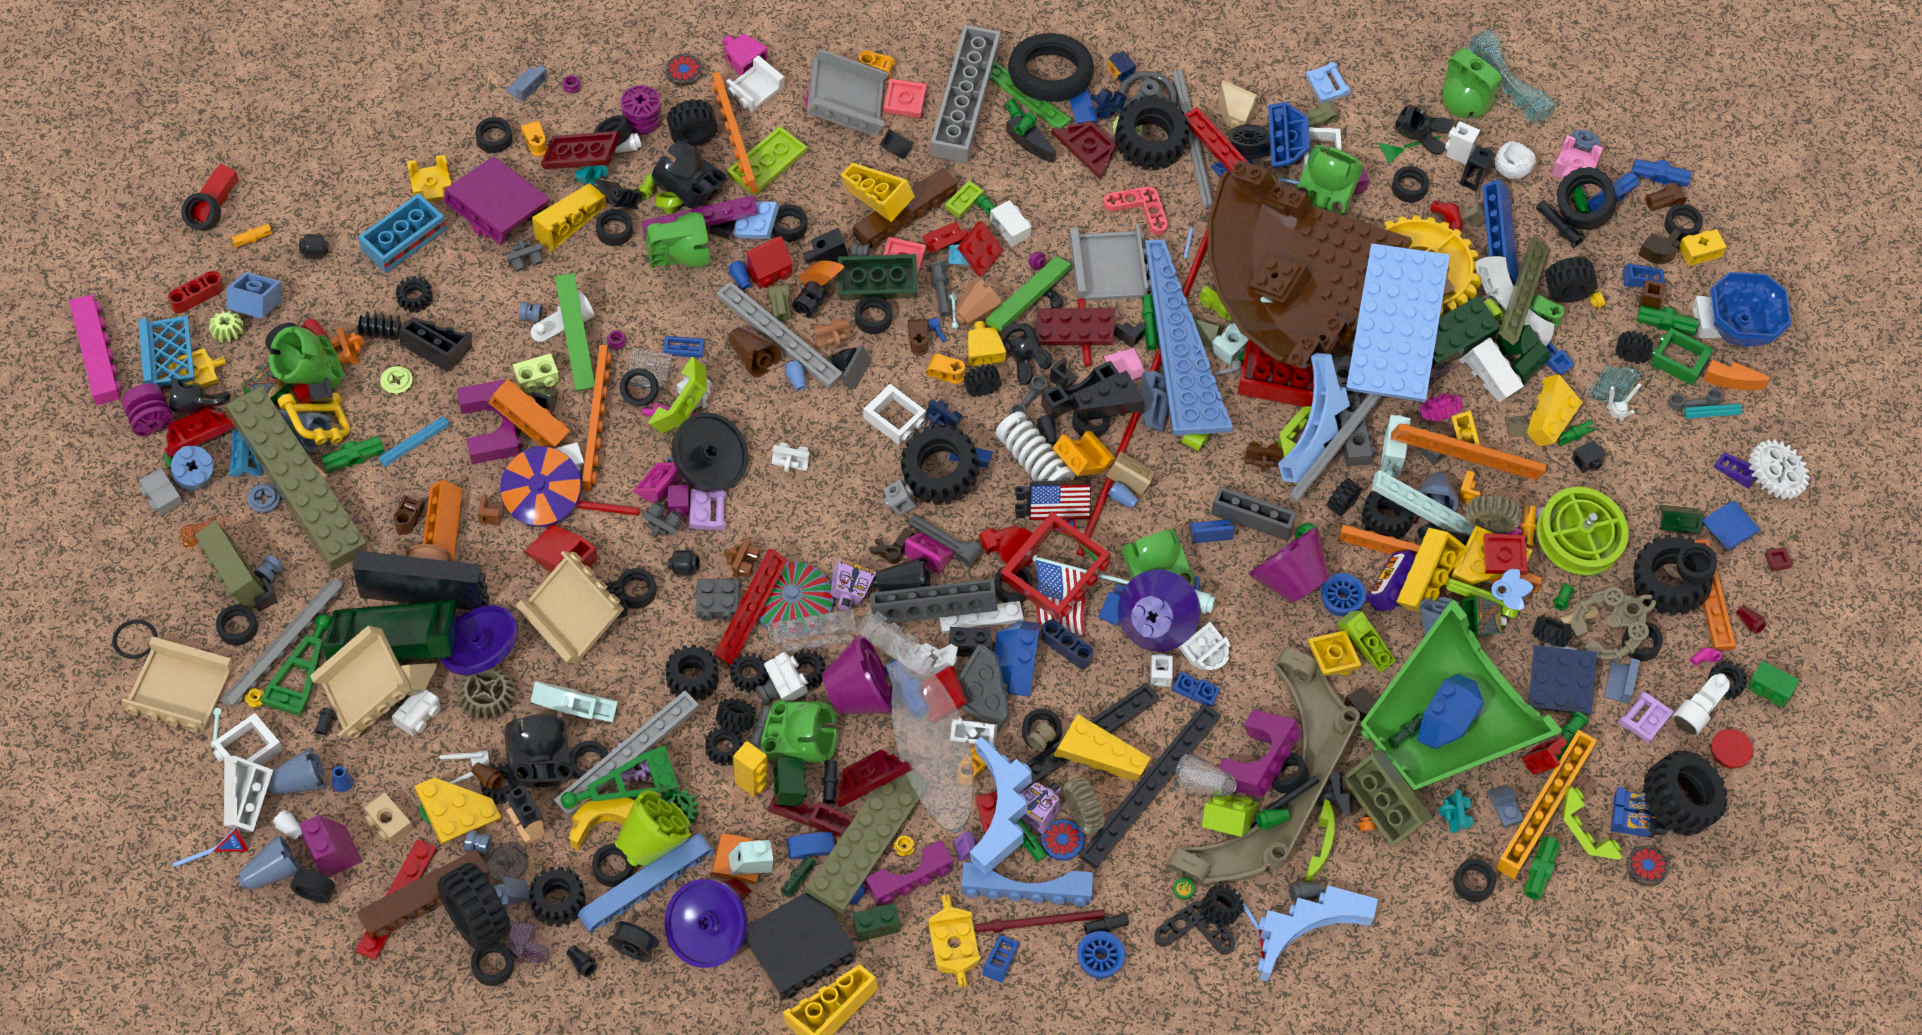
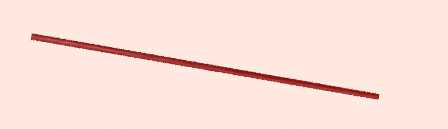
[1076,227,1208,557]

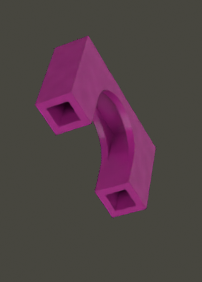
[456,379,522,464]
[1214,709,1302,798]

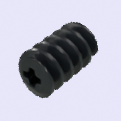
[358,311,402,341]

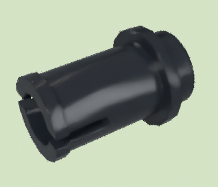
[314,707,336,736]

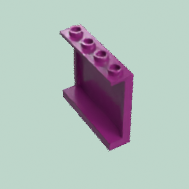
[444,156,550,245]

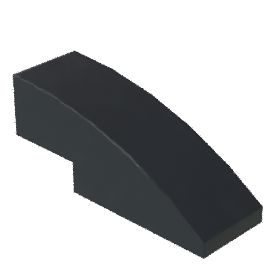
[1006,115,1056,163]

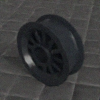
[1228,125,1270,159]
[608,921,659,962]

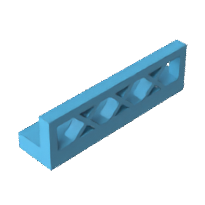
[230,428,262,477]

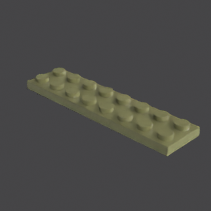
[805,771,930,914]

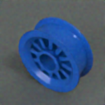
[1321,573,1366,617]
[1077,931,1125,979]

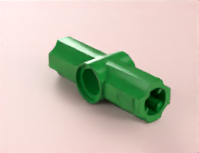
[1637,305,1698,336]
[321,435,385,473]
[1523,836,1560,900]

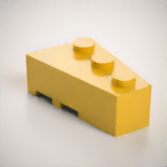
[1527,374,1583,447]

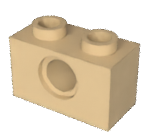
[364,793,413,846]

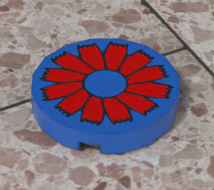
[1041,820,1084,861]

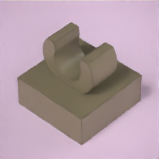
[1461,202,1485,227]

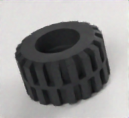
[667,99,718,146]
[1545,257,1598,303]
[1361,491,1415,539]
[665,645,719,702]
[529,866,586,927]

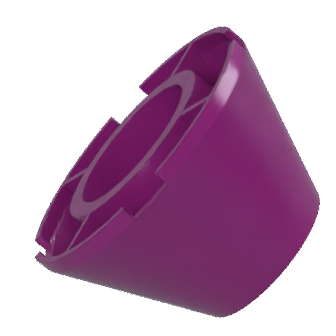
[1249,527,1329,603]
[822,634,897,714]

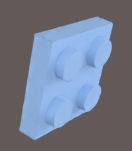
[732,202,779,239]

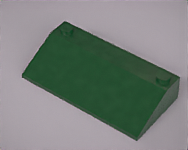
[322,600,457,661]

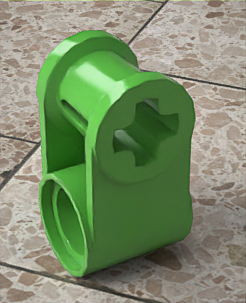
[1529,295,1564,328]

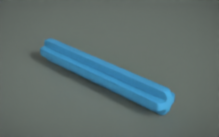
[379,416,449,466]

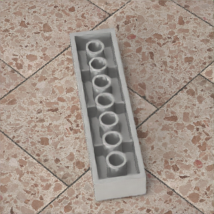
[930,25,1001,163]

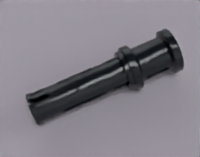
[1536,200,1585,248]

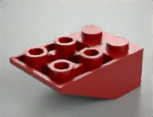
[524,524,598,573]

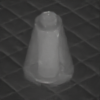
[1174,752,1237,796]

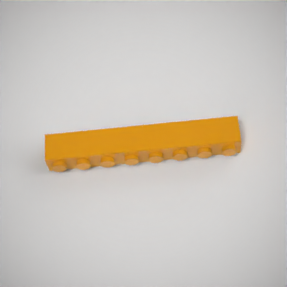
[1496,730,1597,880]

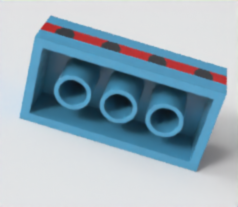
[358,193,446,273]

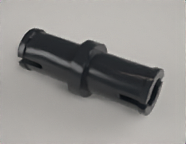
[822,760,839,804]
[1083,912,1129,935]

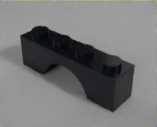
[1041,360,1119,419]

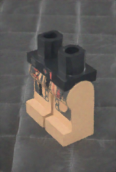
[505,785,545,845]

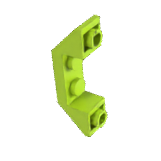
[648,357,707,433]
[1278,406,1312,459]
[1561,785,1622,860]

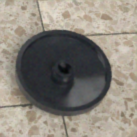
[671,413,748,492]

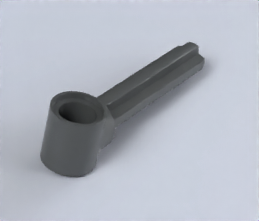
[909,515,983,568]

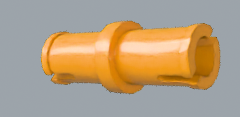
[231,223,272,248]
[1520,505,1537,548]

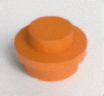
[1357,817,1377,831]

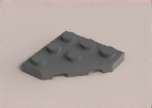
[958,644,1010,732]

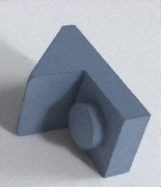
[1486,785,1524,828]
[494,877,530,907]

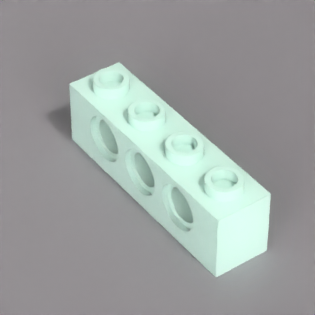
[1212,297,1273,365]

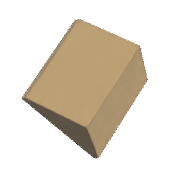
[1106,452,1154,495]

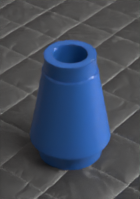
[728,260,752,291]
[332,766,353,792]

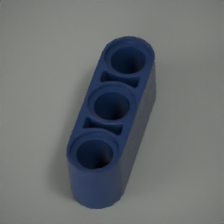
[1041,619,1093,669]

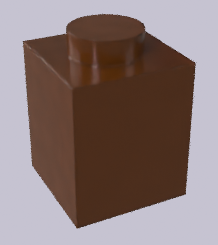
[1638,280,1665,309]

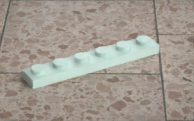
[1372,470,1474,534]

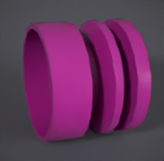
[621,85,662,135]
[121,383,173,437]

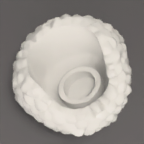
[1495,141,1536,179]

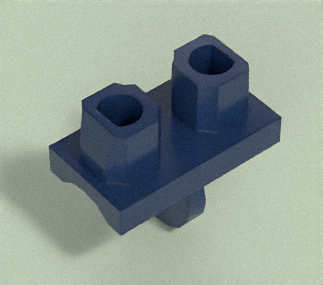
[1090,88,1126,119]
[926,399,962,430]

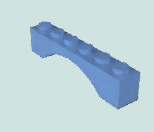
[961,862,1093,906]

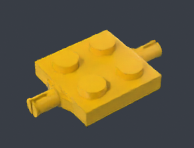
[158,348,226,388]

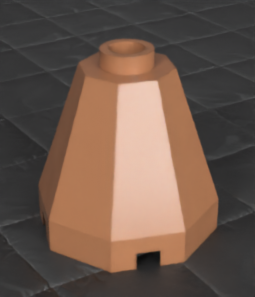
[954,277,1003,326]

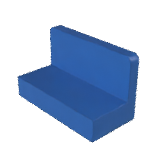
[1189,519,1235,543]

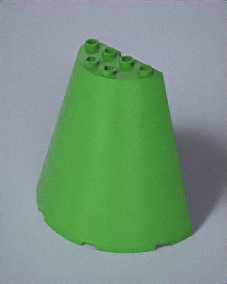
[1360,600,1562,791]

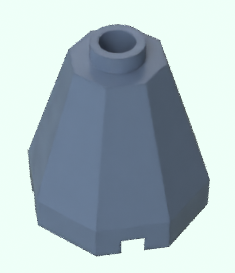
[1418,472,1458,520]

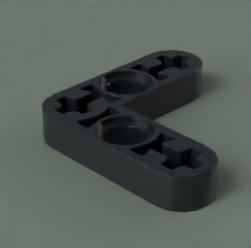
[1154,901,1235,955]

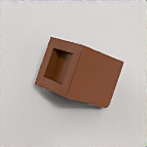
[478,494,504,526]

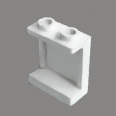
[726,55,785,112]

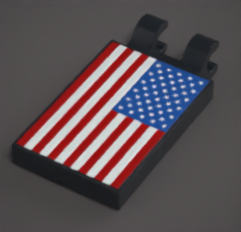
[1015,480,1091,520]

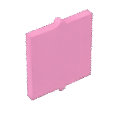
[1104,348,1145,381]

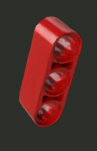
[168,271,224,313]

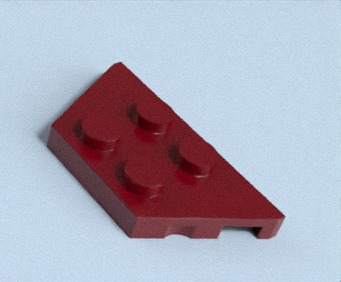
[1051,121,1117,179]
[835,749,912,808]

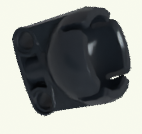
[652,139,727,209]
[504,714,573,788]

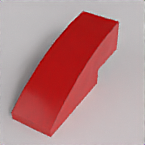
[192,163,239,223]

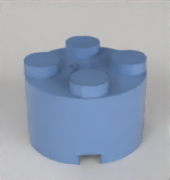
[171,446,213,491]

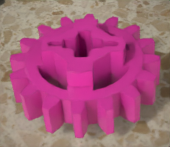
[1419,393,1464,421]

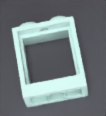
[1380,415,1411,478]

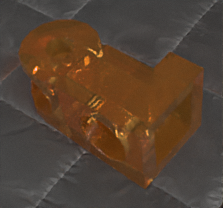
[180,516,218,548]

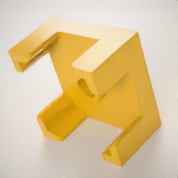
[407,155,451,202]

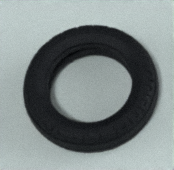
[1008,33,1094,102]

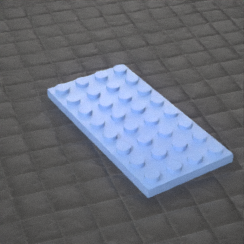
[1346,244,1450,402]

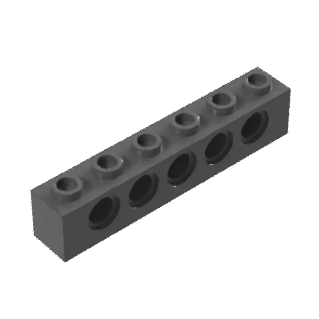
[1332,355,1375,467]
[871,579,998,625]

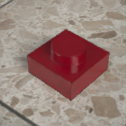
[1764,547,1792,572]

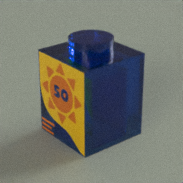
[1107,51,1136,84]

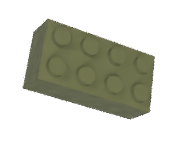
[195,520,266,609]
[1342,749,1433,847]

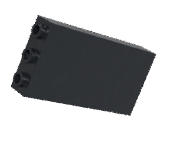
[352,551,489,611]

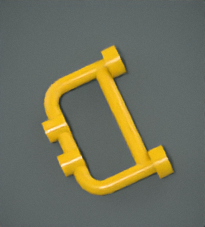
[278,393,350,445]

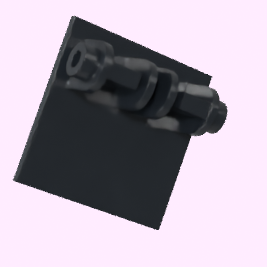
[594,179,642,210]

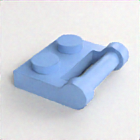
[1305,62,1352,103]

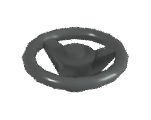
[1118,71,1177,107]

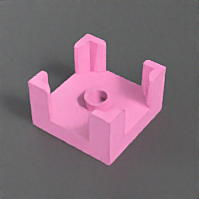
[1552,135,1603,188]

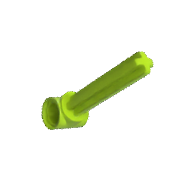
[1446,579,1524,619]

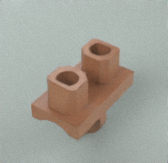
[814,318,852,349]

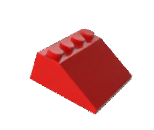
[1237,340,1314,407]

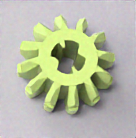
[209,310,244,343]

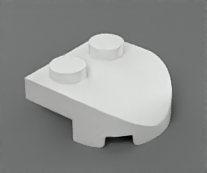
[1178,622,1230,671]

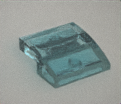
[1587,365,1641,402]

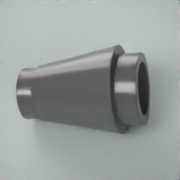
[1289,881,1323,901]

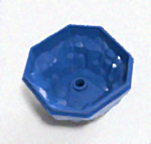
[1710,272,1791,348]

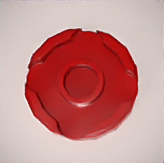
[997,527,1038,567]
[1710,729,1753,769]

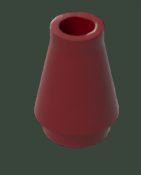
[1736,605,1767,634]

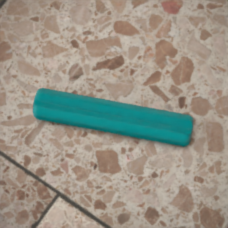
[1684,403,1742,419]

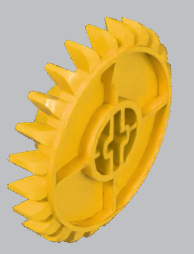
[1382,215,1481,317]

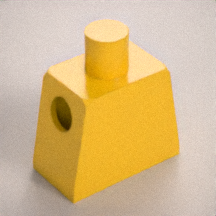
[968,321,1006,367]

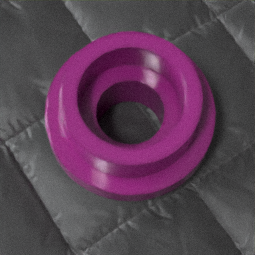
[562,75,581,93]
[1029,252,1046,271]
[607,330,627,350]

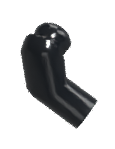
[1043,288,1064,308]

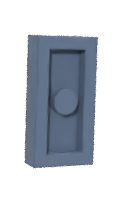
[506,65,548,102]
[1604,658,1640,704]

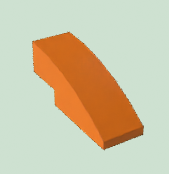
[798,261,844,286]
[1703,360,1770,390]

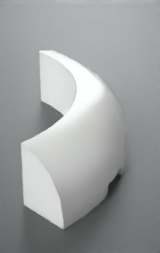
[1476,256,1554,346]

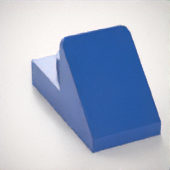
[1098,583,1125,626]

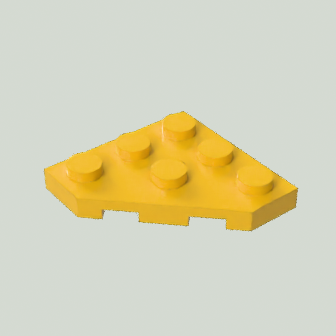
[1451,526,1532,585]
[414,777,501,845]

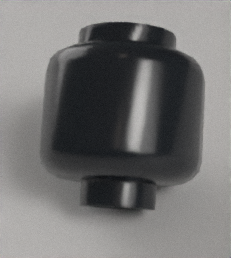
[299,234,328,259]
[668,550,700,577]

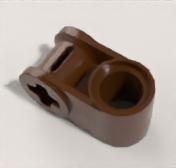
[908,319,928,356]
[393,495,425,535]

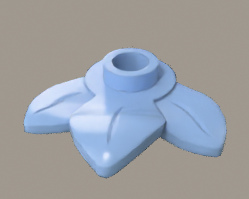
[1492,569,1533,610]

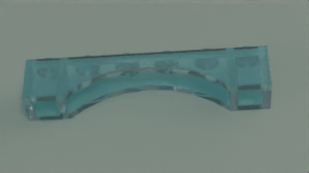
[1469,28,1556,124]

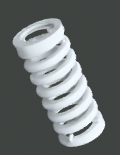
[995,411,1075,481]

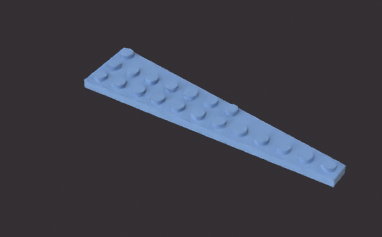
[1145,239,1233,435]

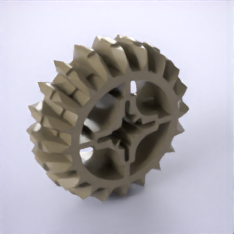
[1465,494,1521,534]
[457,666,515,721]
[1063,776,1105,834]

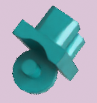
[575,165,609,186]
[1438,790,1474,833]

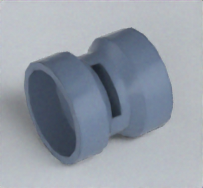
[519,301,543,323]
[254,555,284,584]
[464,830,492,856]

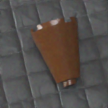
[728,327,780,377]

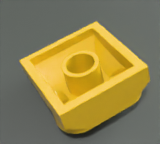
[1308,630,1361,676]

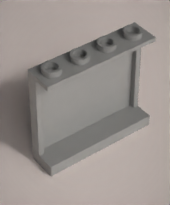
[807,49,888,136]
[1069,224,1151,301]

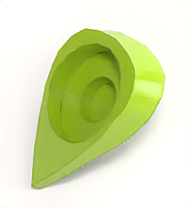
[654,192,683,215]

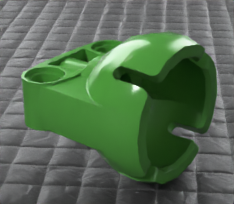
[1441,48,1502,119]
[1295,145,1363,215]
[646,212,710,269]
[269,326,345,390]
[1122,529,1195,585]
[760,700,838,764]

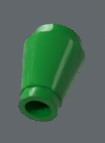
[1256,809,1290,831]

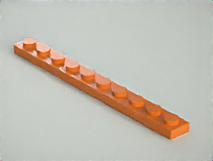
[1339,525,1542,593]

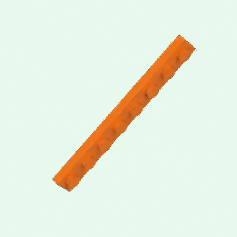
[711,72,758,194]
[582,345,612,491]
[1391,423,1546,480]

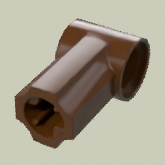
[1645,183,1686,211]

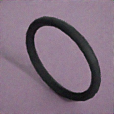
[112,619,157,659]

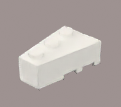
[1459,338,1524,403]
[224,756,273,833]

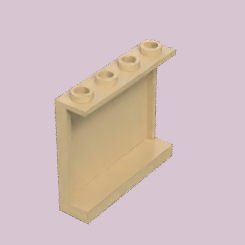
[516,551,624,664]
[310,625,411,739]
[122,636,234,732]

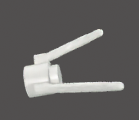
[1606,384,1641,421]
[439,750,490,784]

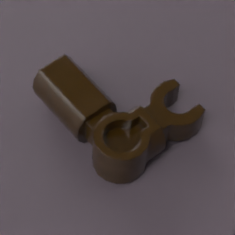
[869,528,915,564]

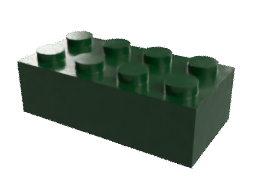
[838,254,918,300]
[1431,296,1500,372]

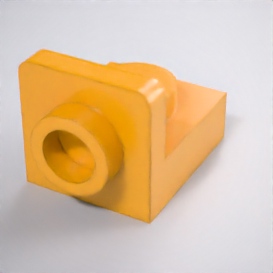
[1458,470,1481,504]

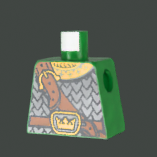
[242,362,291,406]
[1462,596,1507,637]

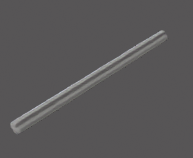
[1173,69,1213,208]
[1289,394,1381,503]

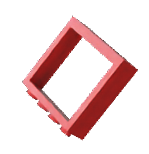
[1000,512,1111,622]

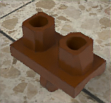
[1245,442,1283,472]

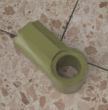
[1303,101,1340,127]
[768,284,791,322]

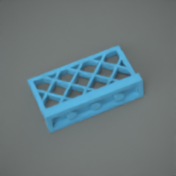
[138,316,195,386]

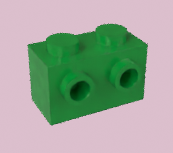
[1747,660,1800,708]

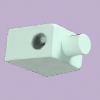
[728,840,773,875]

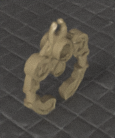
[1571,587,1656,662]

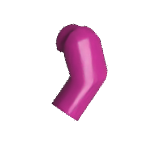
[1690,648,1722,666]

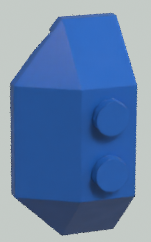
[1268,102,1311,168]
[994,621,1040,697]
[1417,674,1484,749]

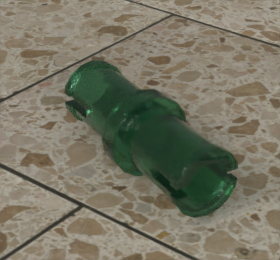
[1388,713,1423,749]
[781,856,816,897]

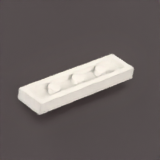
[939,601,1024,634]

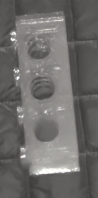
[768,609,856,655]

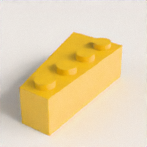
[841,163,915,222]
[532,183,607,252]
[1397,528,1469,613]
[1053,714,1151,781]
[783,964,878,1035]

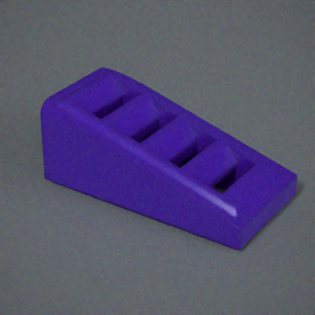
[1714,452,1758,489]

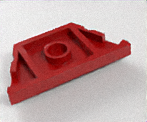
[165,407,235,458]

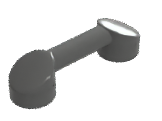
[1009,375,1047,415]
[1668,388,1723,412]

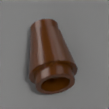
[471,762,504,790]

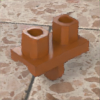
[724,537,760,578]

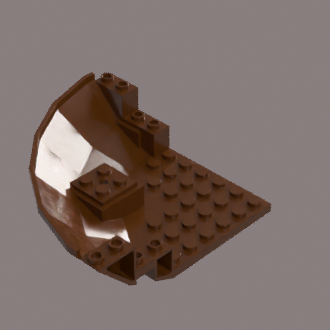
[1208,160,1412,369]

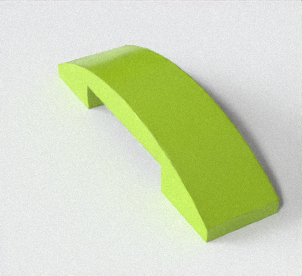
[1305,799,1335,882]

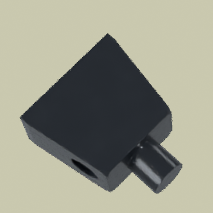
[1459,146,1495,192]
[803,228,848,264]

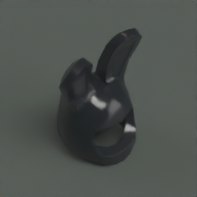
[1395,105,1453,155]
[1002,323,1053,385]
[170,377,231,414]

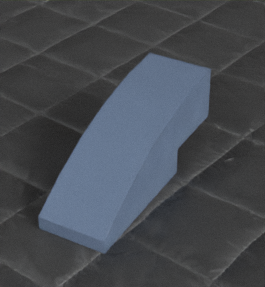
[1141,370,1168,432]

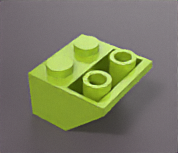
[1202,791,1259,837]

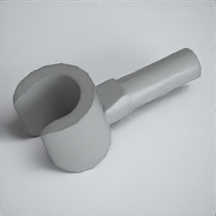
[1215,360,1242,376]

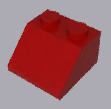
[746,236,793,289]

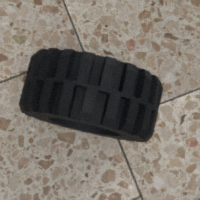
[1115,95,1189,170]
[901,424,980,505]
[1633,534,1713,616]
[1643,750,1728,836]
[437,863,511,950]

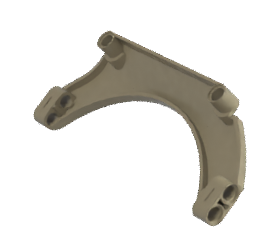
[1166,647,1360,886]

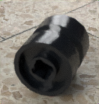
[792,281,828,318]

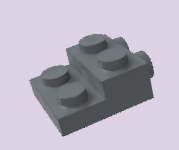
[696,579,739,621]

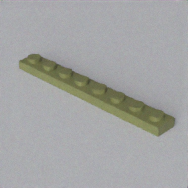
[1498,237,1549,345]

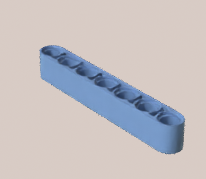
[577,833,714,933]

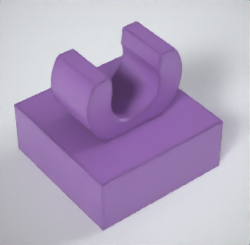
[953,832,978,861]

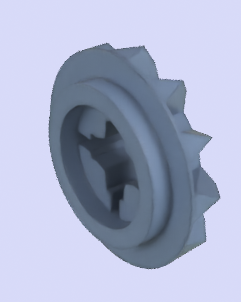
[1571,130,1600,151]
[247,484,281,514]

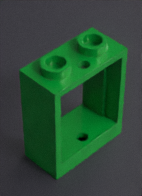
[1651,328,1713,386]

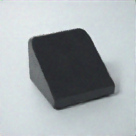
[830,347,857,369]

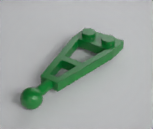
[260,614,331,717]
[560,746,678,809]

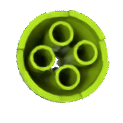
[614,790,691,866]

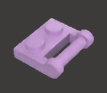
[689,489,726,530]
[1618,692,1673,744]

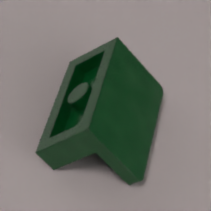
[1659,505,1704,534]

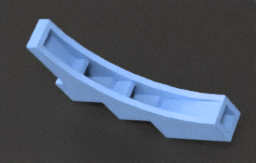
[1278,353,1350,483]
[970,737,1032,875]
[1257,885,1378,982]

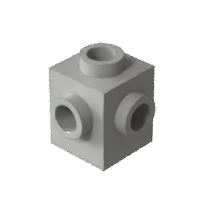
[883,479,916,516]

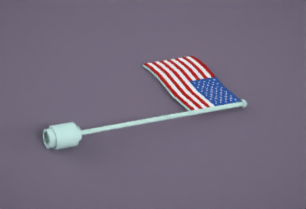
[1032,555,1215,637]

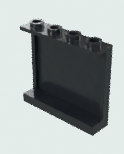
[744,892,856,1000]

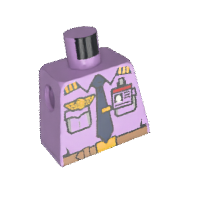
[831,558,876,611]
[1021,782,1062,834]

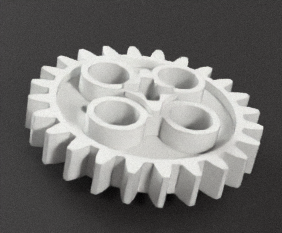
[1748,439,1810,500]

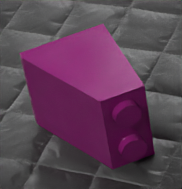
[299,815,363,877]

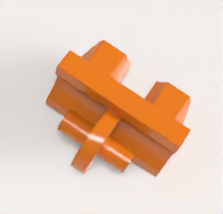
[330,327,365,365]

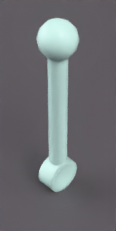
[949,293,959,329]
[211,708,222,748]

